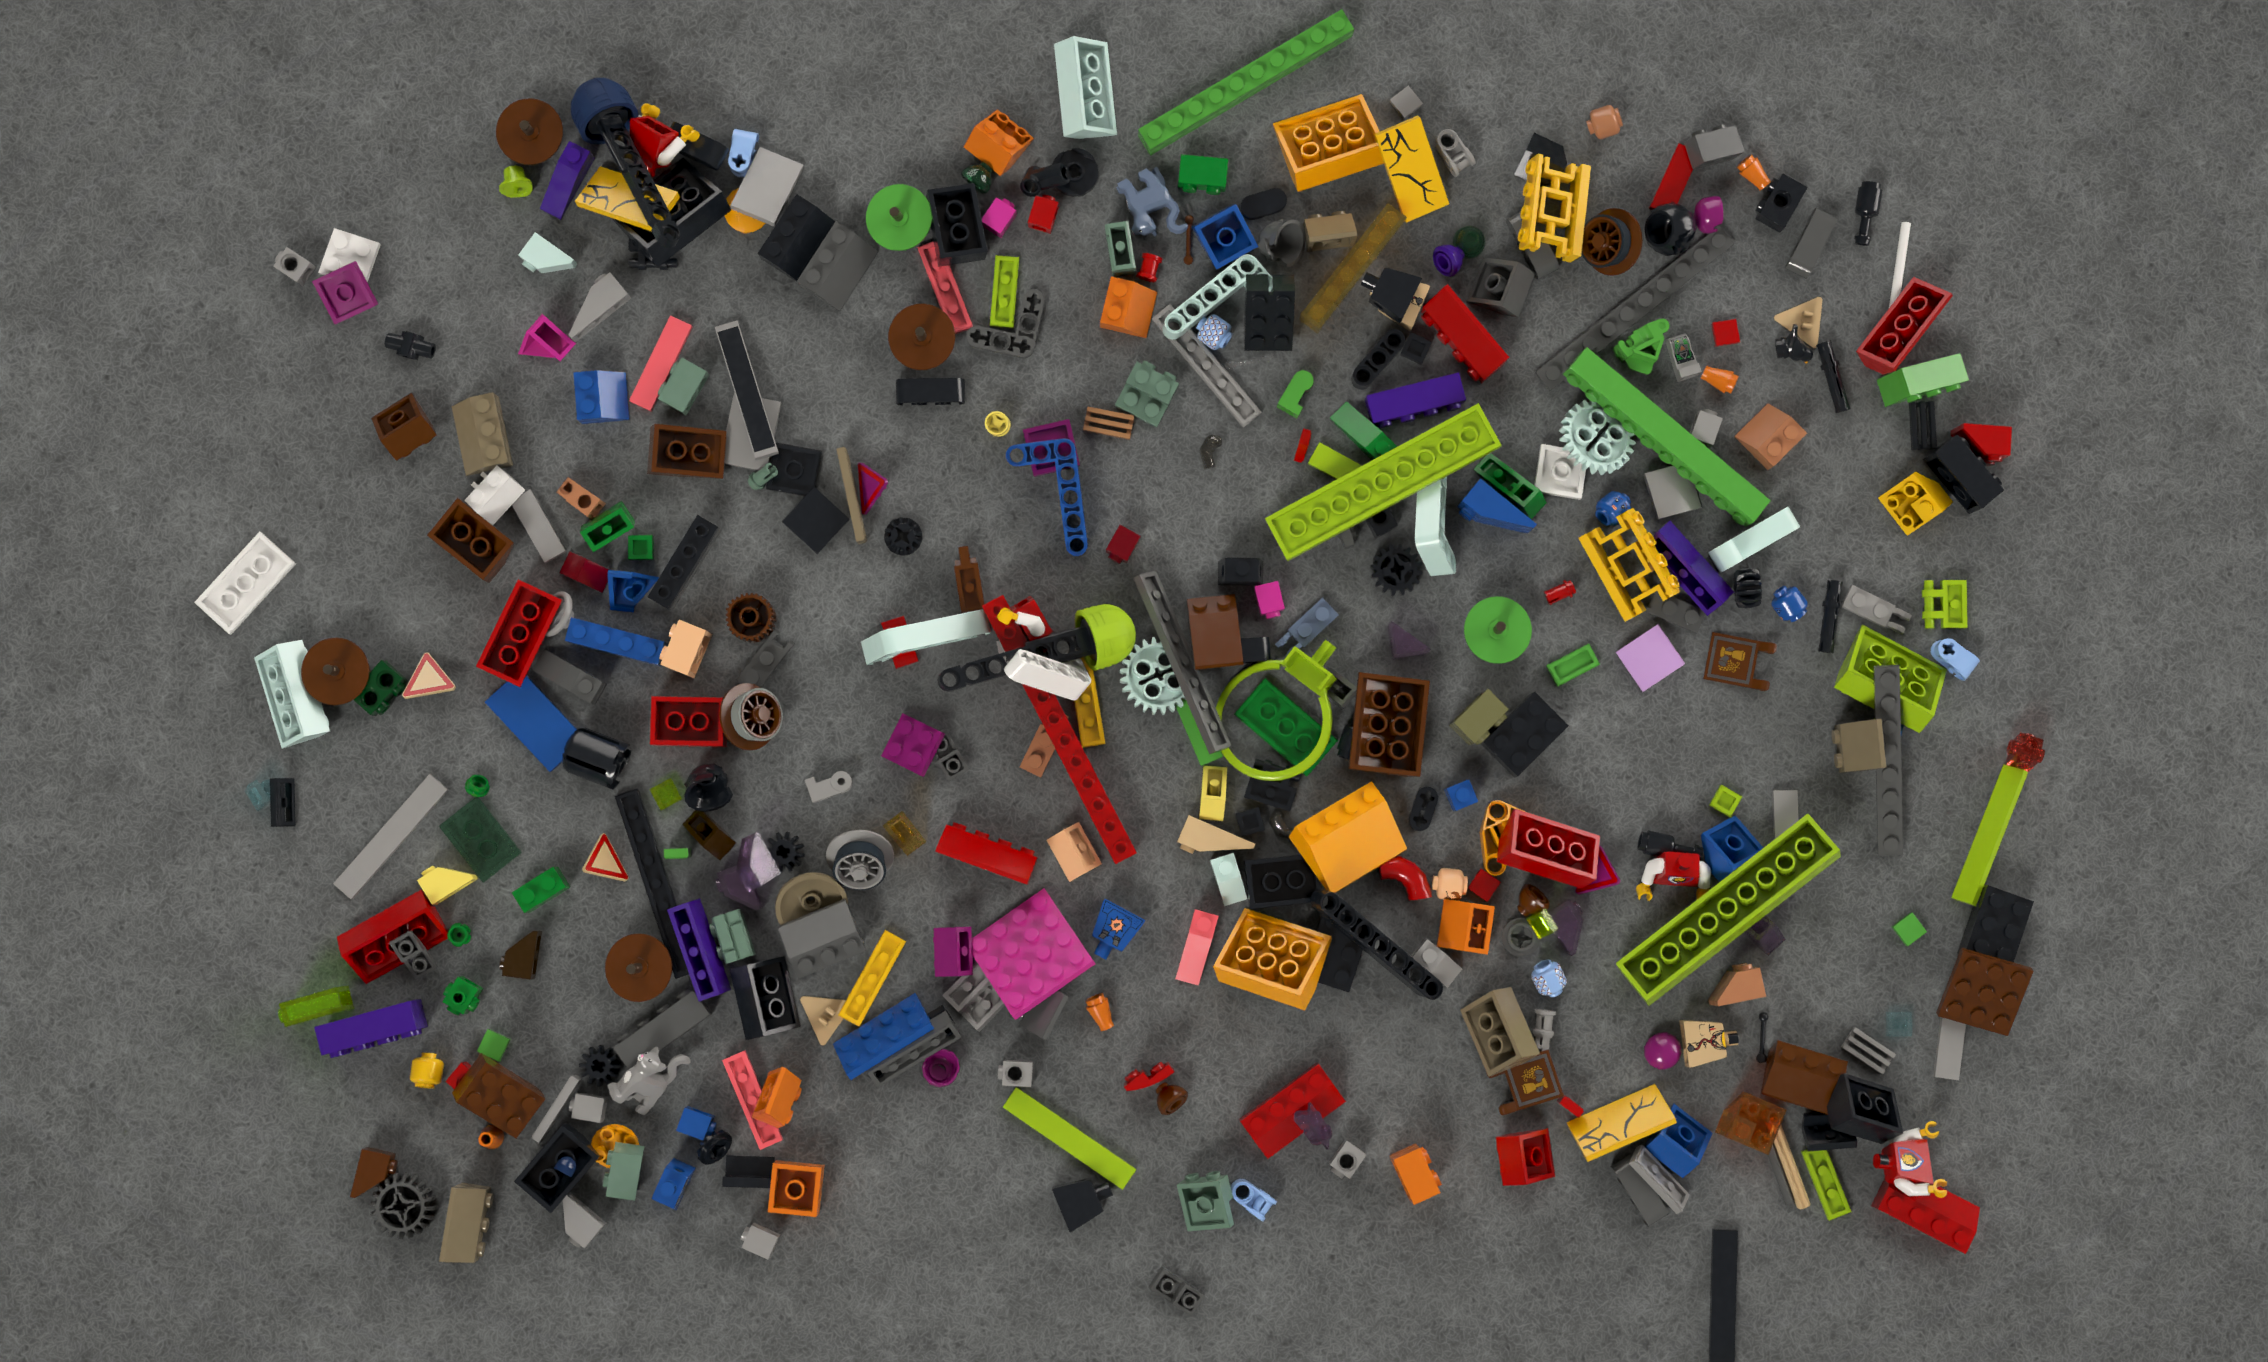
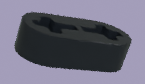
[1408,787,1438,831]

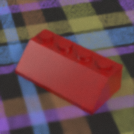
[1856,277,1953,375]
[1421,284,1509,384]
[476,579,563,687]
[1497,809,1600,889]
[935,822,1038,885]
[337,889,448,984]
[1239,1062,1346,1159]
[1871,1178,1980,1254]

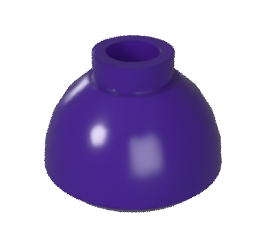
[1433,244,1465,277]

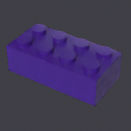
[314,999,428,1058]

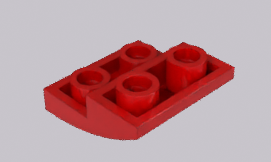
[1124,1062,1174,1091]

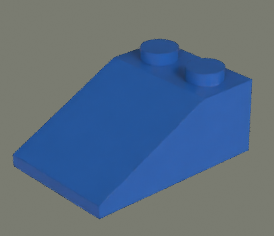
[1457,478,1537,534]

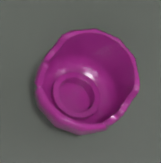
[1693,196,1723,234]
[1644,1032,1682,1070]
[922,1049,960,1087]

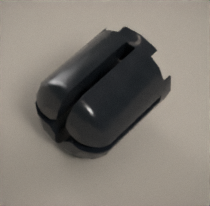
[562,727,631,790]

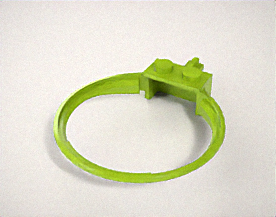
[1216,640,1337,781]

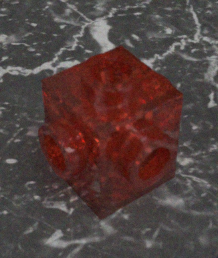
[2006,732,2045,772]

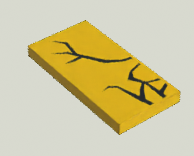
[1374,115,1449,223]
[575,166,680,231]
[1567,1084,1677,1162]

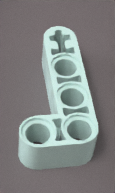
[1708,507,1800,573]

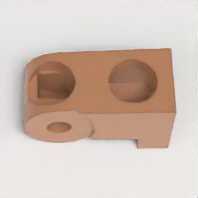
[556,477,606,519]

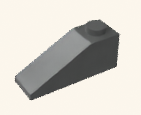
[533,649,607,705]

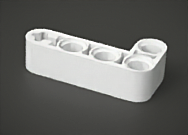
[1004,649,1091,700]

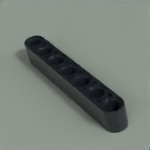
[1310,889,1443,1000]

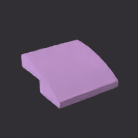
[1616,624,1685,692]

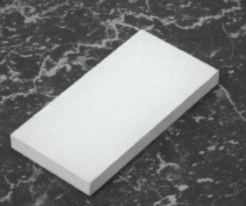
[194,531,296,635]

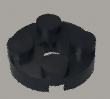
[1052,148,1099,197]

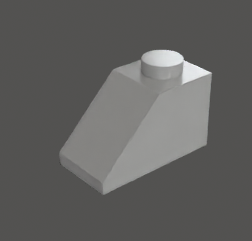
[1411,939,1462,988]
[563,1192,607,1248]

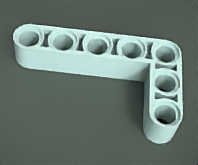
[1162,254,1273,340]
[1415,476,1456,576]
[861,609,992,665]

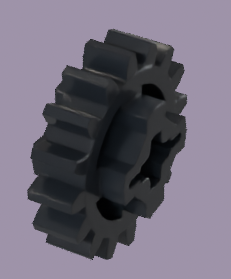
[1370,544,1423,596]

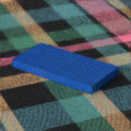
[485,675,577,772]

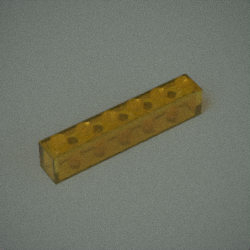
[1299,203,1407,334]

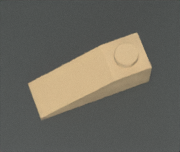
[1177,815,1255,854]

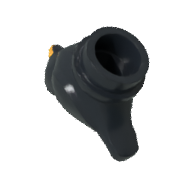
[1775,324,1813,363]

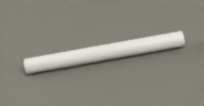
[1889,222,1911,308]

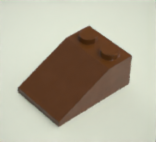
[647,424,727,479]
[1187,594,1244,670]

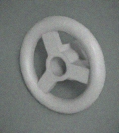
[546,591,574,637]

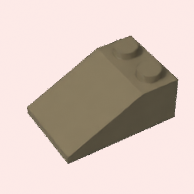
[1832,719,1886,773]

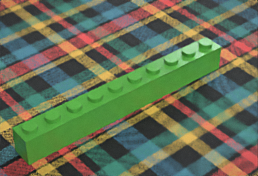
[1138,9,1354,156]
[1563,347,1771,527]

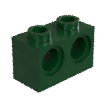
[354,660,408,716]

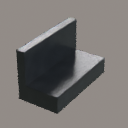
[722,1155,775,1188]

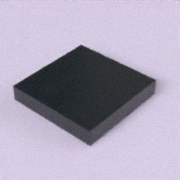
[766,442,822,496]
[781,487,849,554]

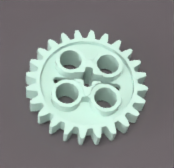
[1559,400,1636,475]
[1119,637,1186,715]

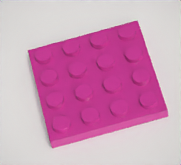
[972,888,1096,1020]

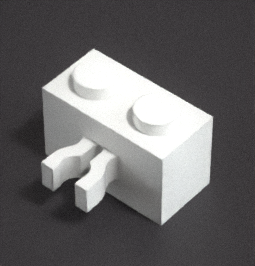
[464,465,525,525]

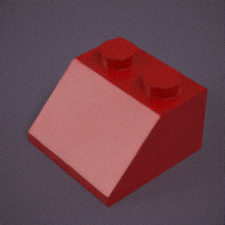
[1950,423,2012,466]
[1496,1128,1555,1186]

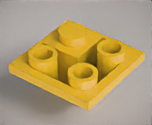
[1878,472,1953,536]

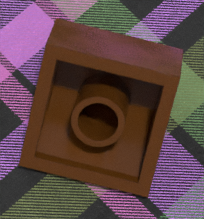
[371,393,437,461]

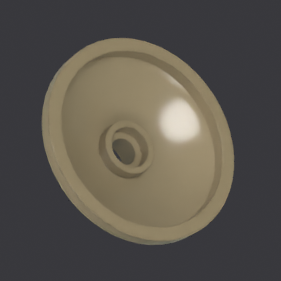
[775,872,848,925]

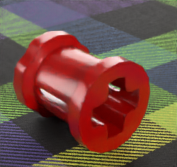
[1136,253,1163,283]

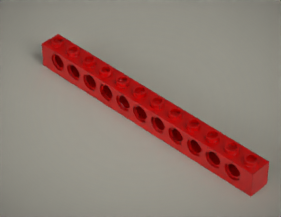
[982,595,1137,864]

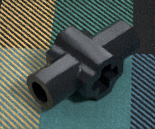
[384,331,436,360]

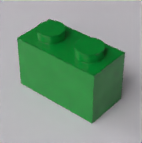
[1178,154,1228,195]
[580,501,635,552]
[512,867,570,913]

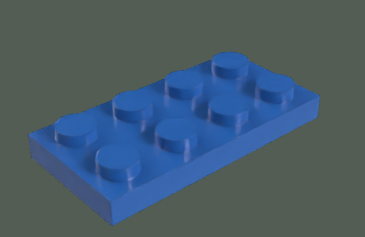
[833,993,934,1080]

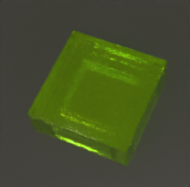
[649,778,683,811]
[1527,908,1559,939]

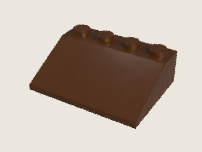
[1349,672,1430,777]

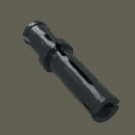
[1816,340,1851,413]
[1818,580,1843,653]

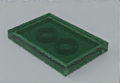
[439,797,522,883]

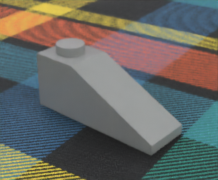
[569,272,631,343]

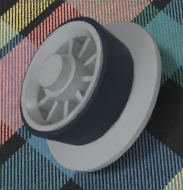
[826,830,894,890]

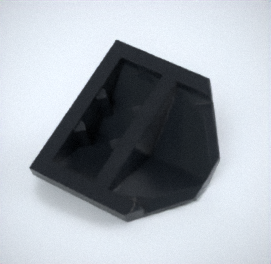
[1514,133,1567,187]

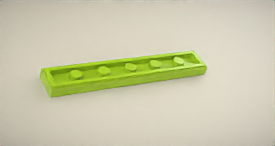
[1951,764,2028,906]
[1003,1087,1136,1190]

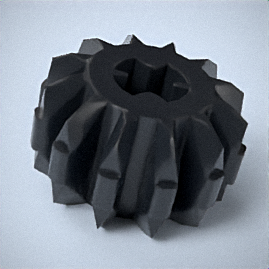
[1733,568,1762,609]
[764,832,805,872]
[579,1045,622,1087]

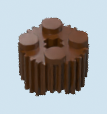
[726,593,777,643]

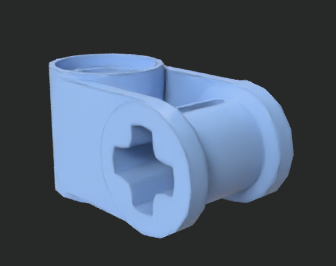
[728,129,759,177]
[1930,638,1980,681]
[1231,1179,1278,1222]

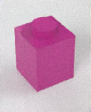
[981,197,1017,238]
[1254,581,1285,619]

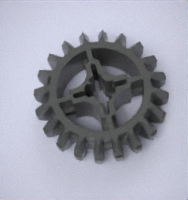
[369,1172,437,1239]

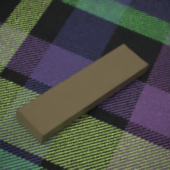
[836,447,867,544]

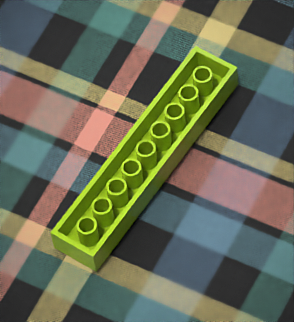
[1616,814,1841,1006]

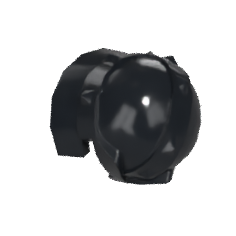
[684,764,733,812]

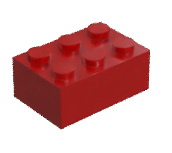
[650,696,727,747]

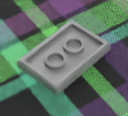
[730,147,804,227]
[724,393,782,471]

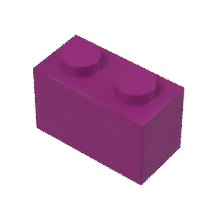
[933,926,973,977]

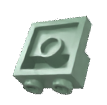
[1115,360,1179,428]
[1177,1171,1234,1231]

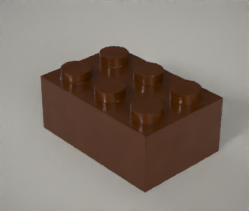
[452,1053,545,1139]

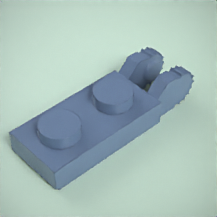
[1275,597,1338,657]

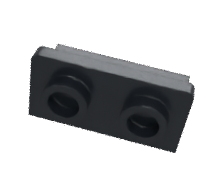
[1802,1112,1858,1152]

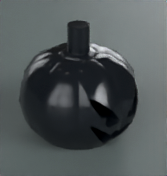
[1644,202,1696,256]

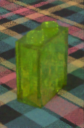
[278,986,355,1027]

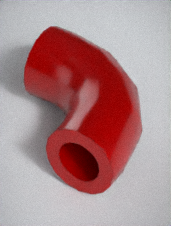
[1378,856,1432,901]

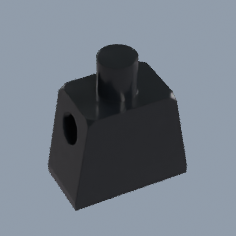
[1361,268,1422,323]
[1218,557,1263,586]
[1052,1178,1113,1232]

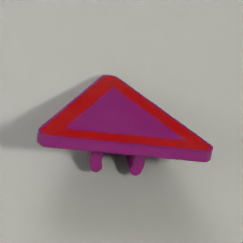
[857,463,888,515]
[1575,846,1620,895]

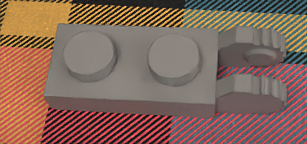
[1842,585,1912,634]

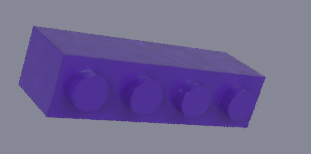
[1365,372,1466,429]
[1653,521,1734,616]
[667,898,731,1001]

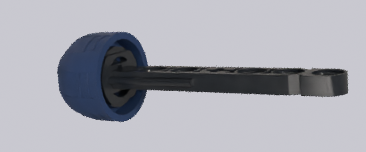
[571,78,681,248]

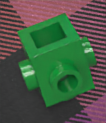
[443,976,484,1016]

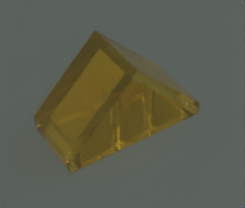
[883,811,926,856]

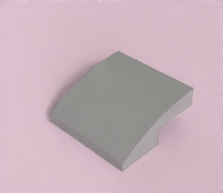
[1643,466,1702,520]
[942,962,1005,1032]

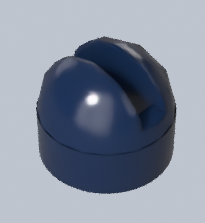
[554,1157,576,1177]

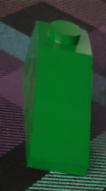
[1330,401,1397,461]
[1473,453,1547,519]

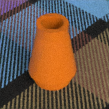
[1737,154,1771,191]
[1701,366,1739,394]
[1085,993,1114,1031]
[478,1125,504,1149]

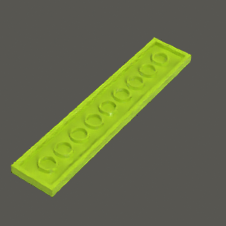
[1265,403,1502,561]

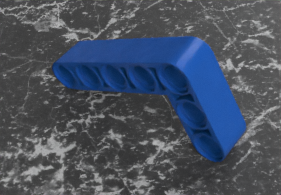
[1006,438,1088,556]

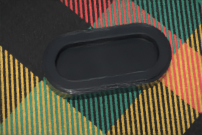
[1240,188,1287,220]

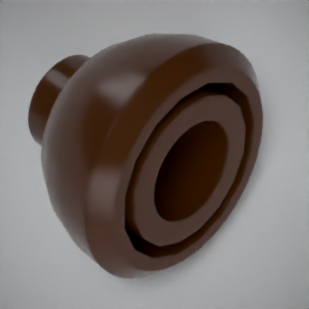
[1517,884,1550,917]
[1156,1082,1188,1115]

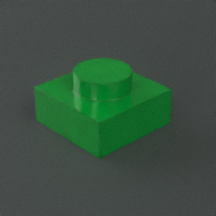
[628,535,654,560]

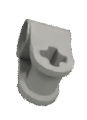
[1435,129,1476,177]

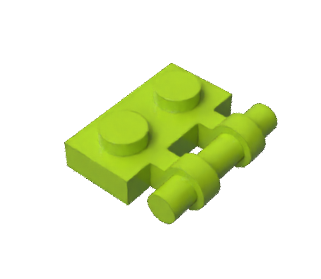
[1922,580,1968,629]

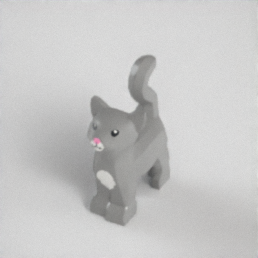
[608,1047,691,1115]

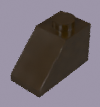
[682,810,736,861]
[499,930,542,980]

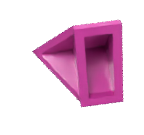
[518,314,576,361]

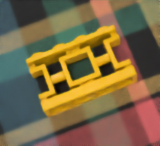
[1518,153,1591,263]
[1578,508,1680,622]

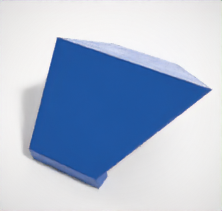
[608,570,659,612]

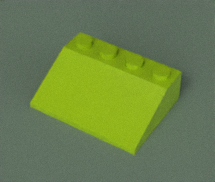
[1834,624,1947,733]

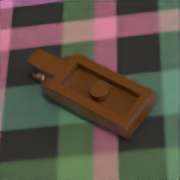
[954,546,985,613]

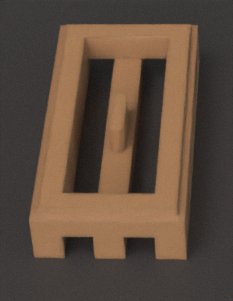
[1083,407,1134,440]

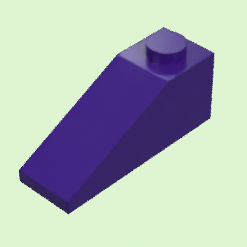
[540,141,595,220]

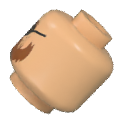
[1432,868,1468,901]

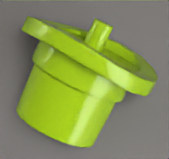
[499,165,533,198]

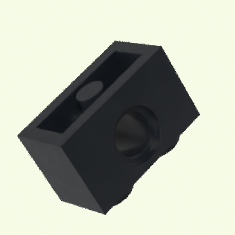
[1755,174,1808,233]

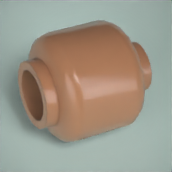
[1586,105,1623,139]

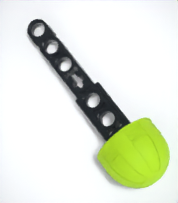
[937,604,1136,692]

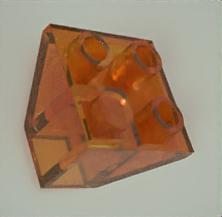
[1715,1091,1786,1155]

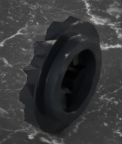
[884,517,923,556]
[696,1130,732,1165]

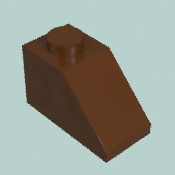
[350,1147,398,1198]

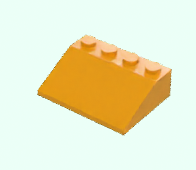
[1273,94,1384,192]
[1289,781,1407,893]
[1213,908,1332,1011]

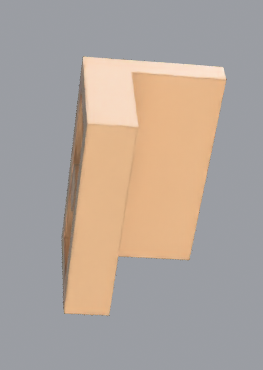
[1046,822,1102,882]

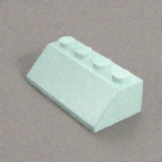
[1054,36,1117,139]
[254,640,330,749]

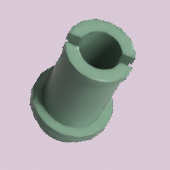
[748,463,778,490]

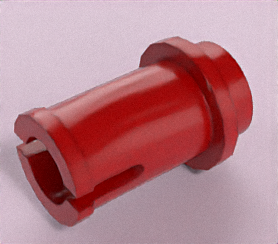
[1544,580,1576,605]

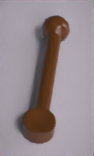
[1184,215,1194,265]

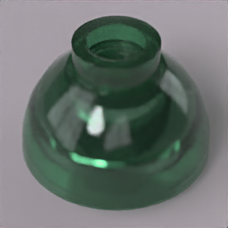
[961,162,993,194]
[1452,226,1485,259]

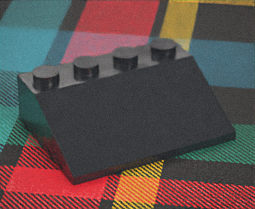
[612,158,731,268]

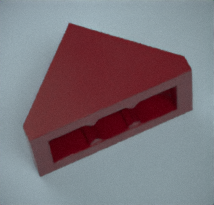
[559,551,609,593]

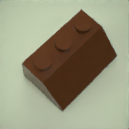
[427,498,514,583]
[1761,1040,1848,1114]

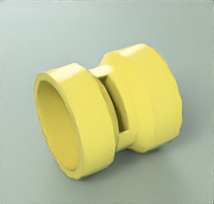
[985,411,1011,437]

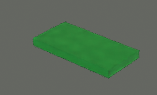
[1234,678,1338,777]

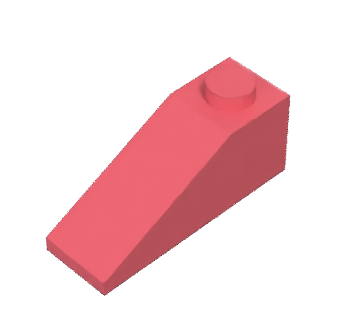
[1175,909,1219,986]

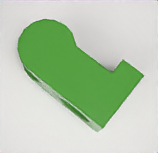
[1277,370,1314,419]

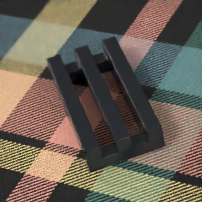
[1909,401,1937,450]
[270,778,296,827]

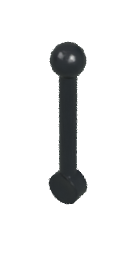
[1756,1012,1768,1063]

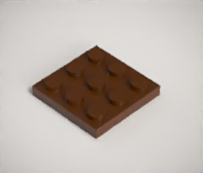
[1936,947,2034,1036]

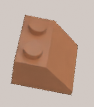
[1734,404,1807,470]
[1708,963,1766,1006]

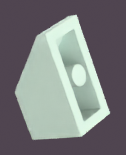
[518,232,577,273]
[1210,853,1247,906]

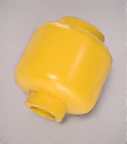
[410,1053,444,1089]

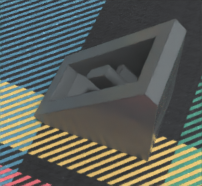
[1328,667,1357,710]

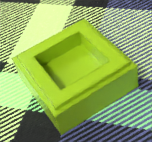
[1709,785,1742,818]

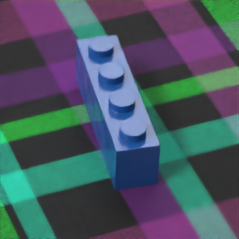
[565,617,668,667]

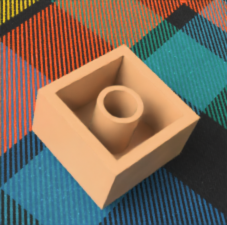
[659,620,713,678]

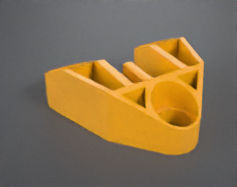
[1479,800,1523,876]

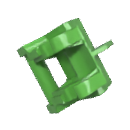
[1613,319,1669,375]

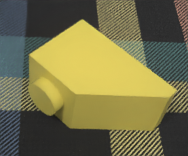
[1199,765,1227,821]
[417,866,478,905]

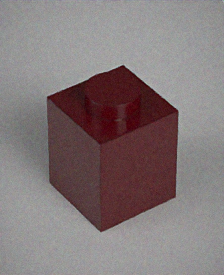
[1106,525,1141,564]

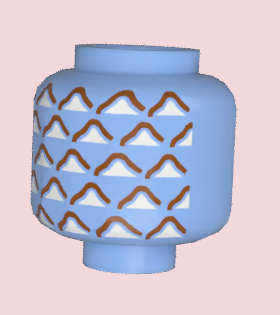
[1196,314,1233,350]
[1531,959,1567,997]

